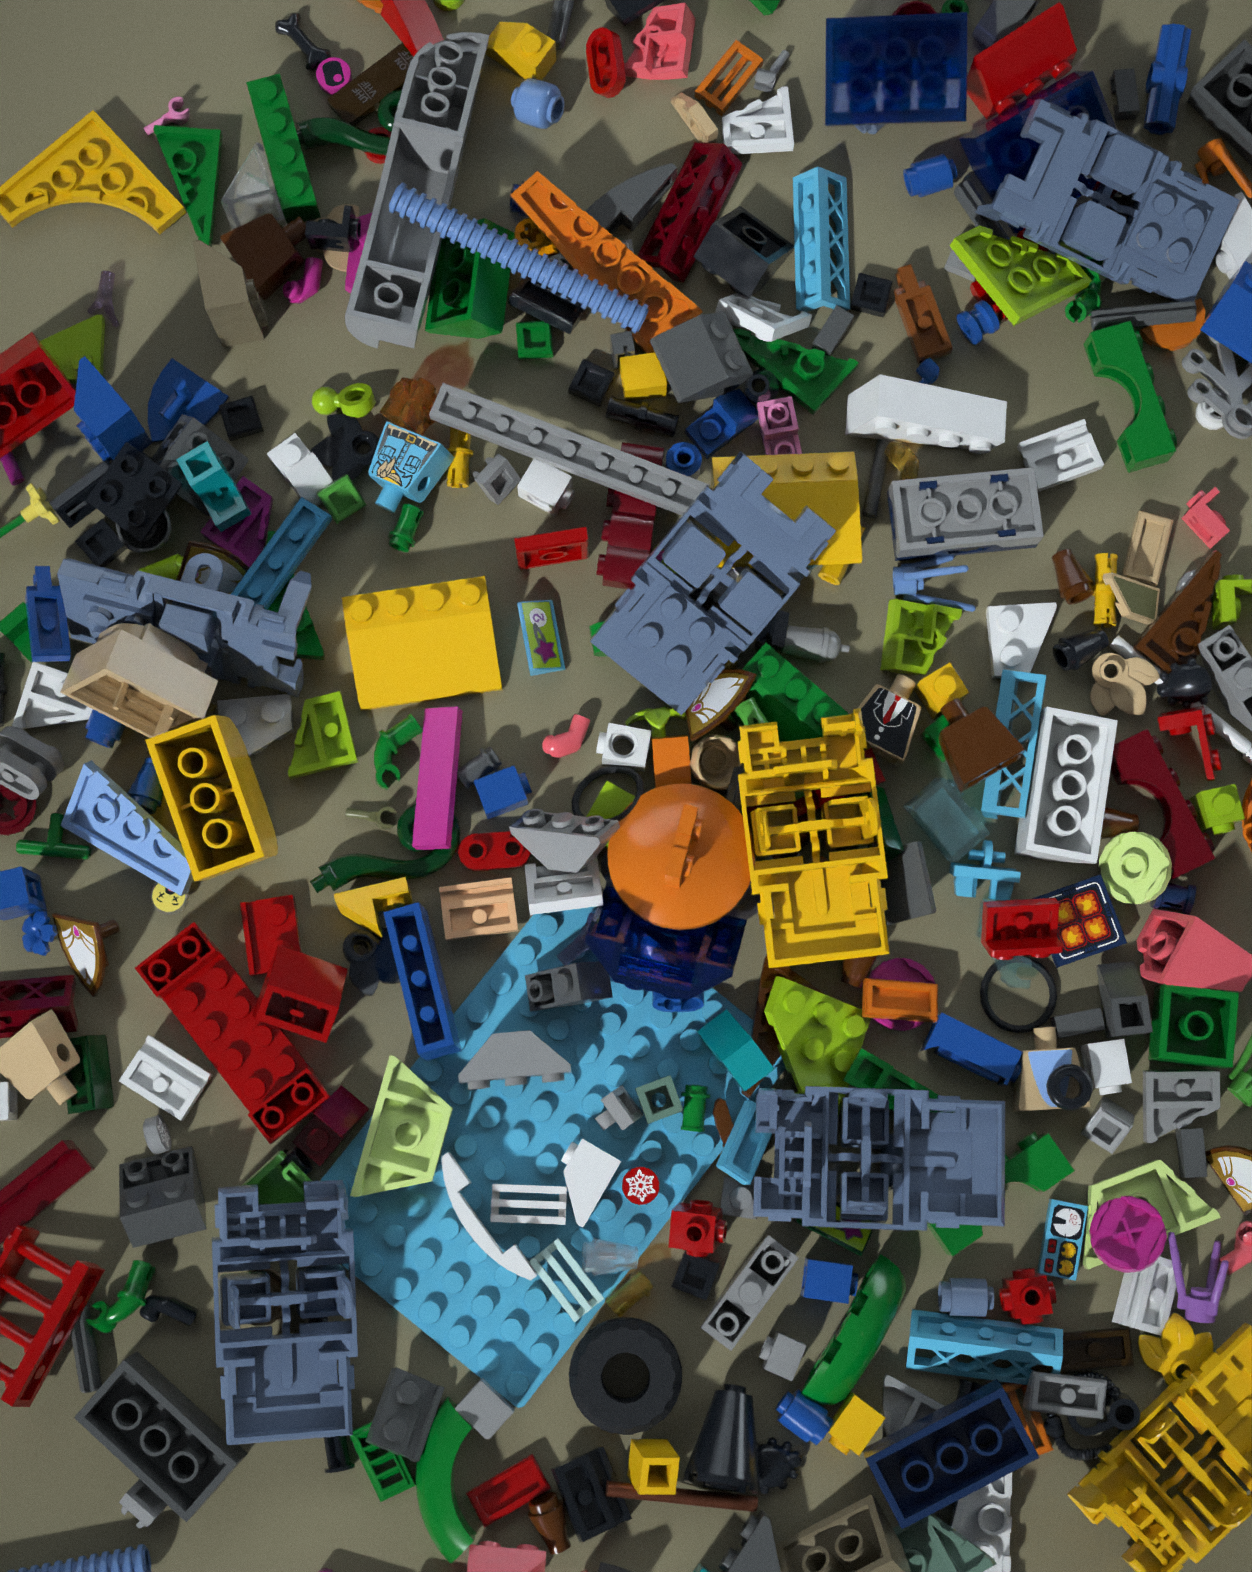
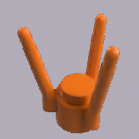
[1194,138,1252,198]

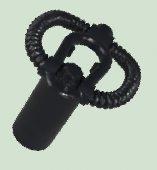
[1044,1371,1140,1461]

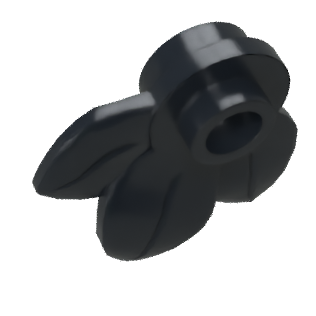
[310,414,379,482]
[342,928,400,996]

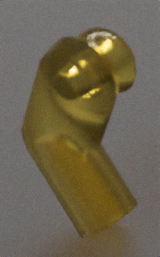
[885,441,920,480]

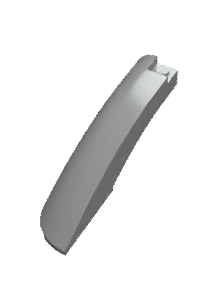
[345,32,490,349]

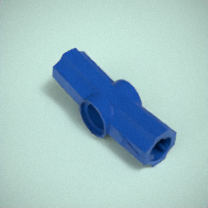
[1143,23,1192,135]

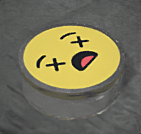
[151,882,189,915]

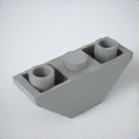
[1198,625,1252,731]
[509,809,620,873]
[458,1030,572,1090]
[701,1235,799,1351]

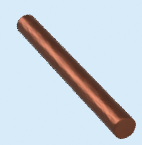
[606,1481,758,1512]

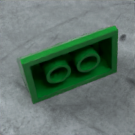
[425,218,515,339]
[730,643,849,742]

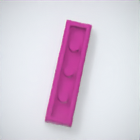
[412,706,463,850]

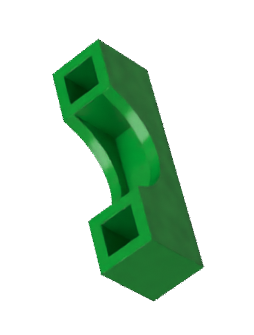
[246,73,321,224]
[1083,321,1177,473]
[927,1131,1075,1256]

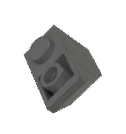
[525,961,613,1012]
[1096,961,1153,1038]
[718,1510,781,1572]

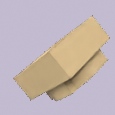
[60,623,218,738]

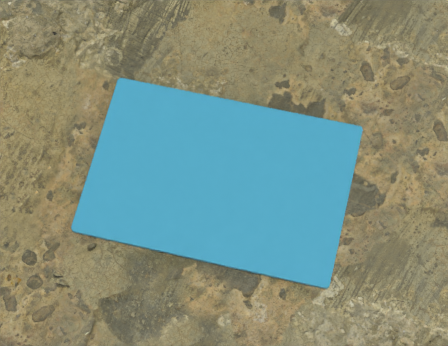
[320,902,786,1408]

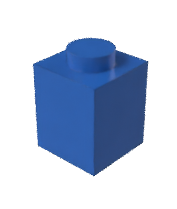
[474,765,532,819]
[800,1258,858,1304]

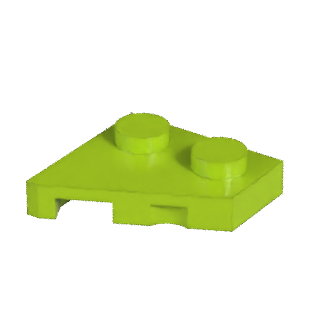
[40,314,105,384]
[288,691,358,779]

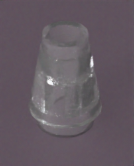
[582,1238,638,1276]

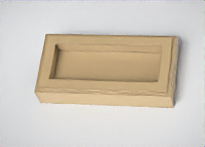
[1121,510,1174,587]

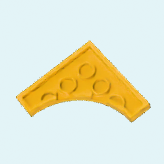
[0,110,186,234]

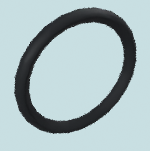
[571,766,644,821]
[980,956,1057,1033]

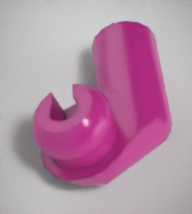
[283,257,323,304]

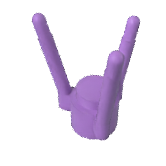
[1168,1232,1229,1323]

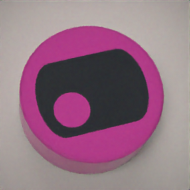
[316,57,352,95]

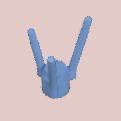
[893,556,975,612]

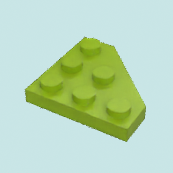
[950,225,1092,326]
[764,976,871,1116]

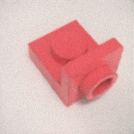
[1181,487,1230,549]

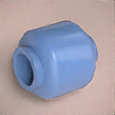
[511,78,565,129]

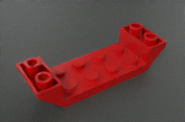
[135,922,330,1144]

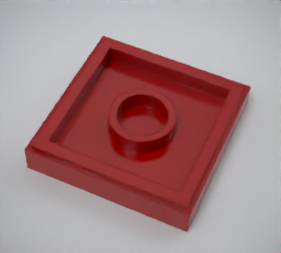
[514,527,589,570]

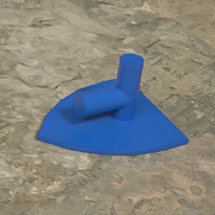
[147,358,229,442]

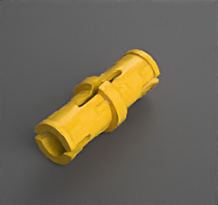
[1092,553,1118,628]

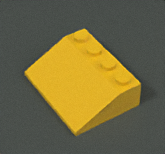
[711,451,862,569]
[341,576,503,711]

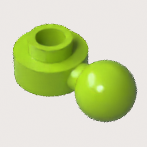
[311,383,376,418]

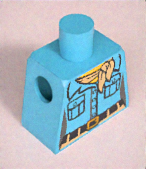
[369,421,455,513]

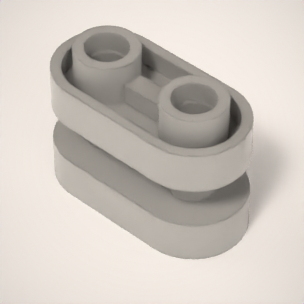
[0,726,64,800]

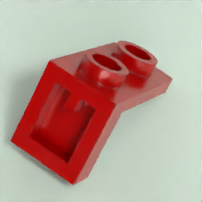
[1157,706,1222,782]

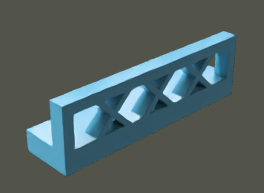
[793,166,850,312]
[981,670,1047,819]
[906,1309,1063,1385]

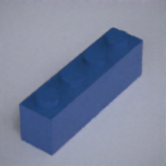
[383,902,462,1061]

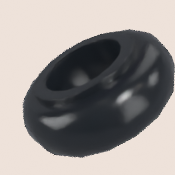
[1046,1064,1093,1111]

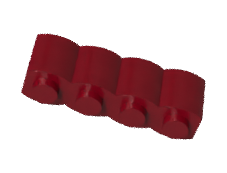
[596,442,664,589]

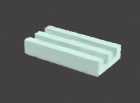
[529,1238,604,1323]

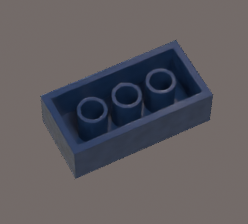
[863,1379,1040,1529]

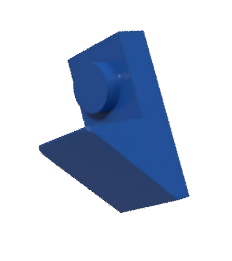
[685,389,759,459]

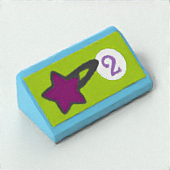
[517,600,565,676]

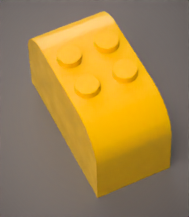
[145,715,278,882]

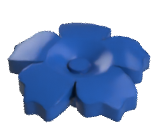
[22,911,58,956]

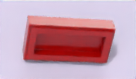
[466,1453,551,1528]

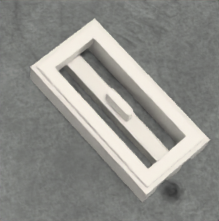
[490,1184,567,1225]

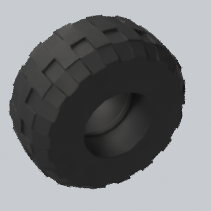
[569,1317,682,1435]

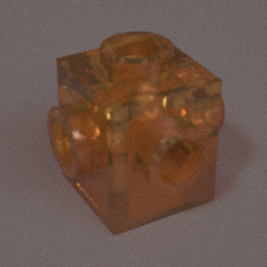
[380,377,437,436]

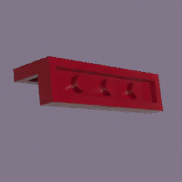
[637,142,743,283]
[0,975,78,1038]
[0,1140,95,1247]

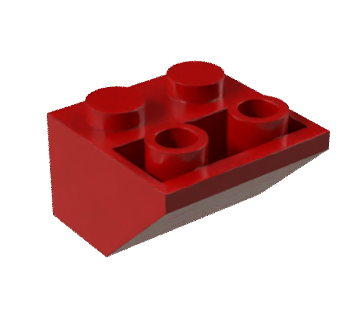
[253,945,348,1043]

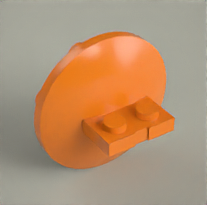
[607,784,755,930]

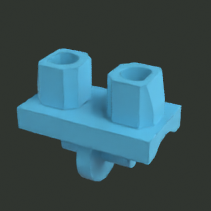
[949,840,1021,901]

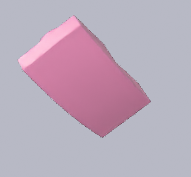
[757,396,802,455]

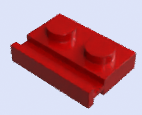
[240,894,302,976]

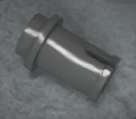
[457,747,502,789]

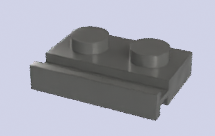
[365,1367,445,1461]

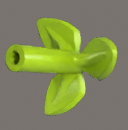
[625,706,687,738]

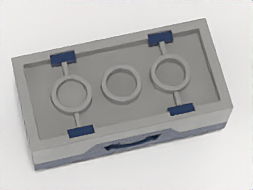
[887,467,1044,561]

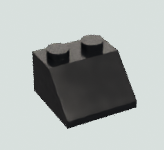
[694,206,795,298]

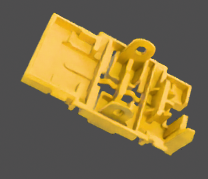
[738,708,890,968]
[1067,1323,1252,1572]

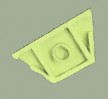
[350,1055,453,1197]
[1083,1159,1221,1269]

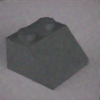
[650,312,753,403]

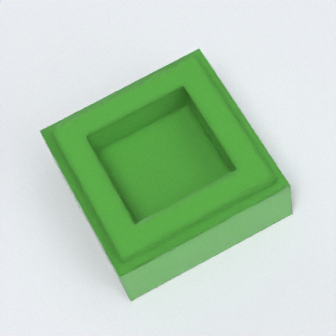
[316,474,367,524]

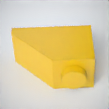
[486,22,556,80]

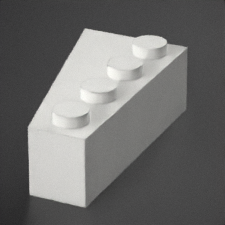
[845,374,1007,454]

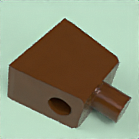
[220,213,306,300]
[938,698,1025,793]

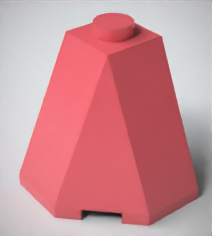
[1137,908,1252,992]

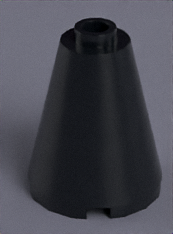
[683,1384,760,1494]

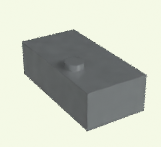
[1187,39,1252,166]
[74,1351,248,1522]

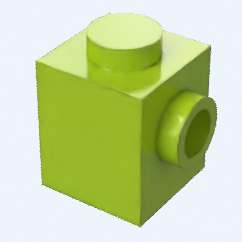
[1189,784,1245,835]

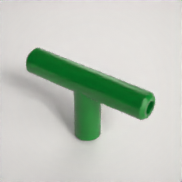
[16,813,91,860]

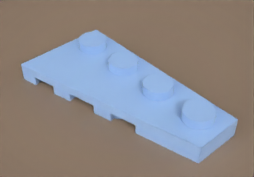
[61,760,193,896]

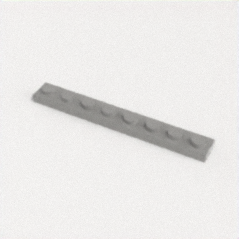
[429,383,709,521]

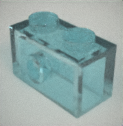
[903,777,990,861]

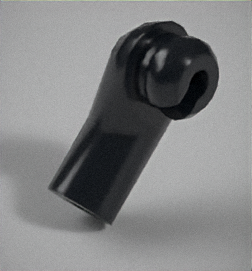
[139,1295,198,1326]

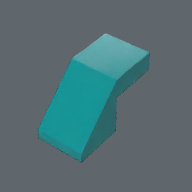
[176,441,252,532]
[697,1009,775,1092]

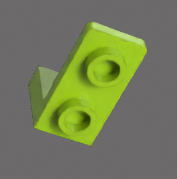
[1211,574,1252,630]

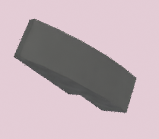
[586,163,677,234]

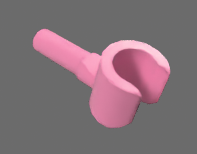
[144,97,189,135]

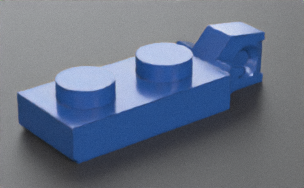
[25,566,71,662]

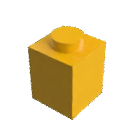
[619,352,669,402]
[914,662,970,719]
[828,1391,886,1456]
[627,1439,680,1495]

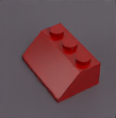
[963,1,1077,120]
[0,332,76,459]

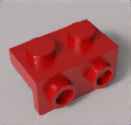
[981,898,1063,960]

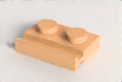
[439,877,519,941]

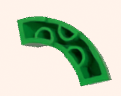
[801,1254,907,1405]
[415,1397,477,1563]

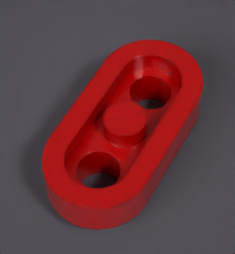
[586,27,626,98]
[458,831,531,871]

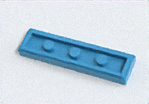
[231,497,332,610]

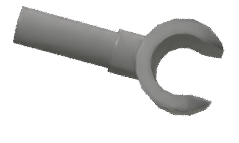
[753,50,789,92]

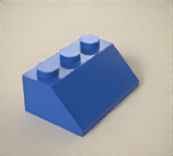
[1200,261,1252,363]
[74,356,152,462]

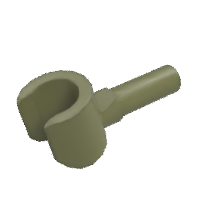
[345,807,397,830]

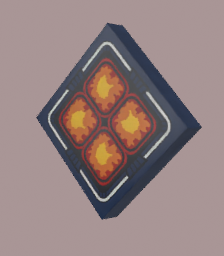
[1032,874,1127,968]

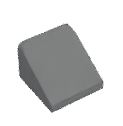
[1081,1097,1134,1154]

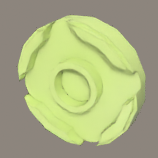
[1099,832,1172,904]

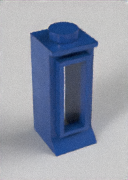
[919,1013,1022,1087]

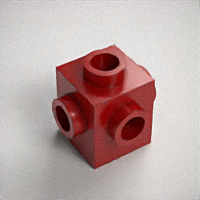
[668,1200,727,1257]
[999,1268,1057,1325]

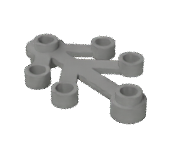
[1182,335,1252,439]

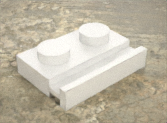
[1017,419,1104,492]
[119,1035,213,1121]
[1112,1257,1182,1336]

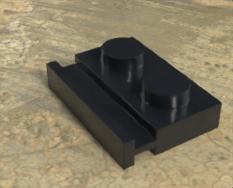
[551,1446,632,1542]

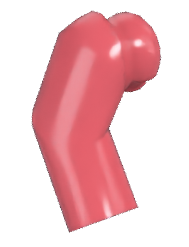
[542,714,591,758]
[1219,1221,1252,1275]

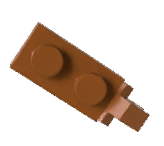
[894,264,953,364]

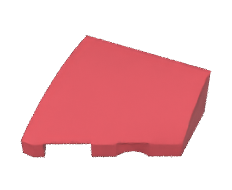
[624,3,696,80]

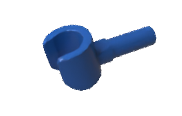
[916,358,939,385]

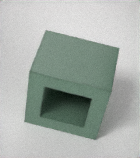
[635,1075,683,1124]

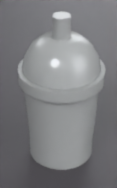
[781,625,850,663]

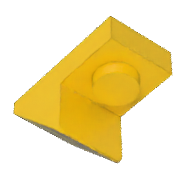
[334,877,413,937]

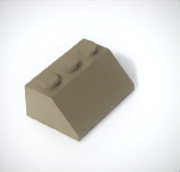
[192,240,268,347]
[775,1494,911,1572]

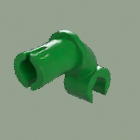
[1065,258,1105,323]
[374,714,423,790]
[86,1260,156,1333]

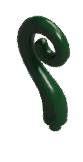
[296,89,402,155]
[310,804,461,893]

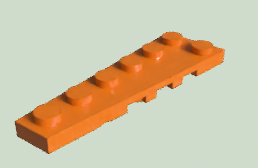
[510,171,703,354]

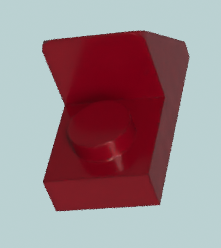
[292,1085,370,1166]

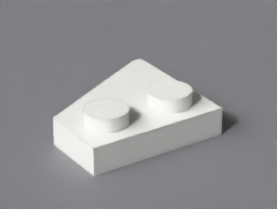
[217,694,294,756]

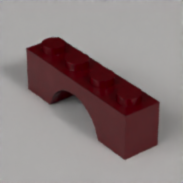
[1110,729,1216,880]

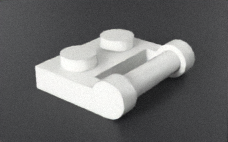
[525,856,603,915]

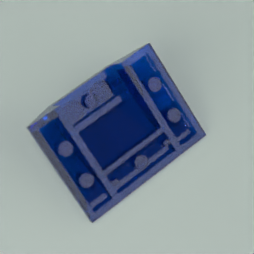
[585,886,747,1000]

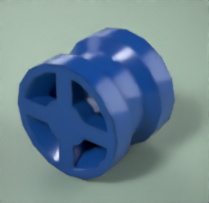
[956,300,1000,345]

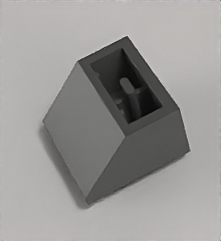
[119,1146,207,1248]

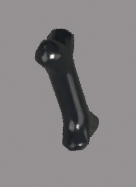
[275,13,331,71]

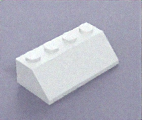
[1014,707,1118,864]

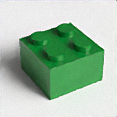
[1148,984,1239,1069]

